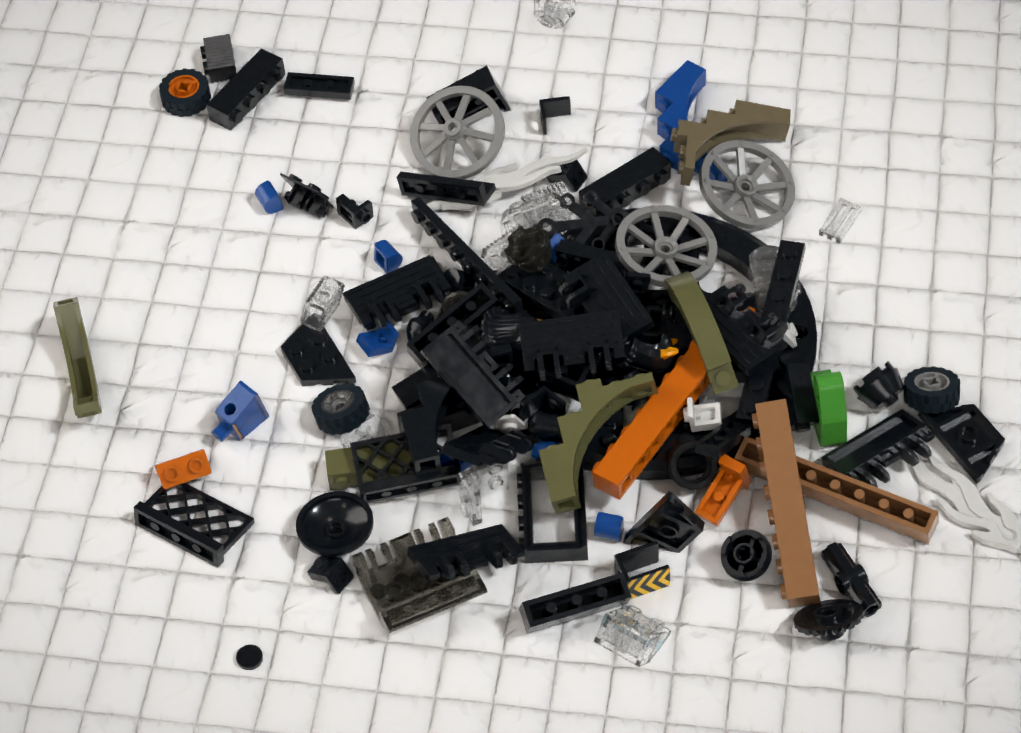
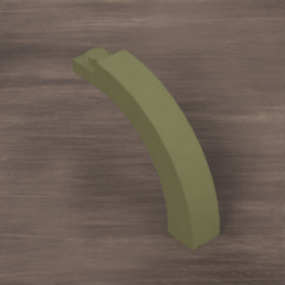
[664,271,739,395]
[53,297,102,419]

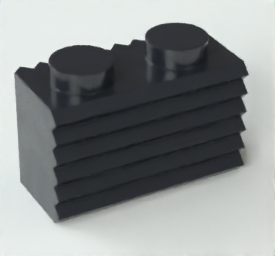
[200,34,237,83]

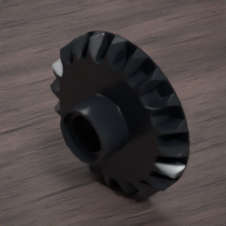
[793,599,864,641]

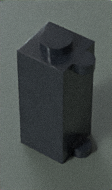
[775,363,819,433]

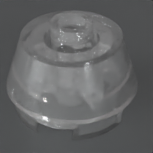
[533,0,577,29]

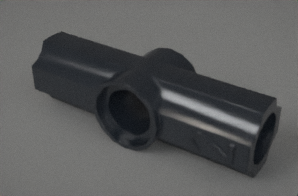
[821,542,882,618]

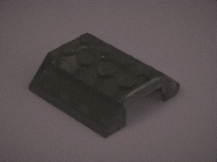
[351,517,488,633]

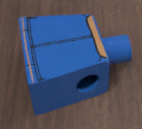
[211,380,270,442]

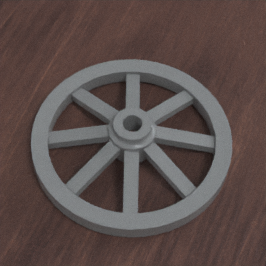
[410,85,505,179]
[699,140,795,230]
[615,205,717,288]

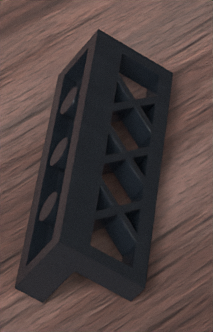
[396,171,496,206]

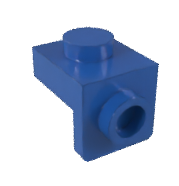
[356,319,399,357]

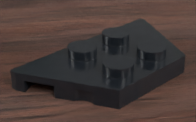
[281,312,356,387]
[918,404,1005,484]
[623,491,705,553]

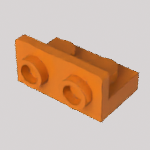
[154,449,212,489]

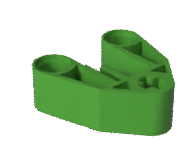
[810,369,847,447]

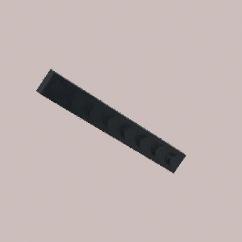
[411,197,524,314]
[736,240,806,424]

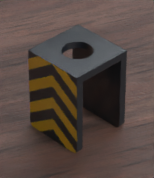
[614,541,670,599]

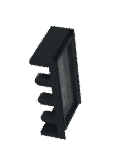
[517,459,588,563]

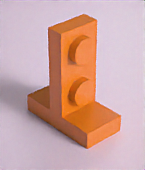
[694,454,753,527]

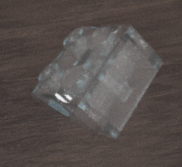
[593,605,672,667]

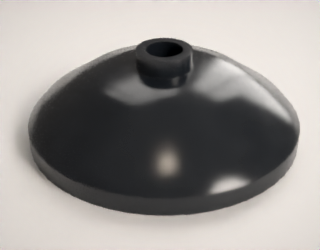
[296,491,374,557]

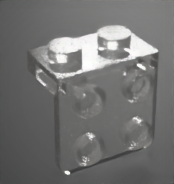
[458,463,509,526]

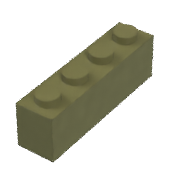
[325,440,414,490]

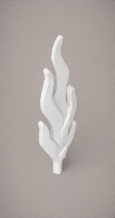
[427,147,588,211]
[911,451,1021,554]

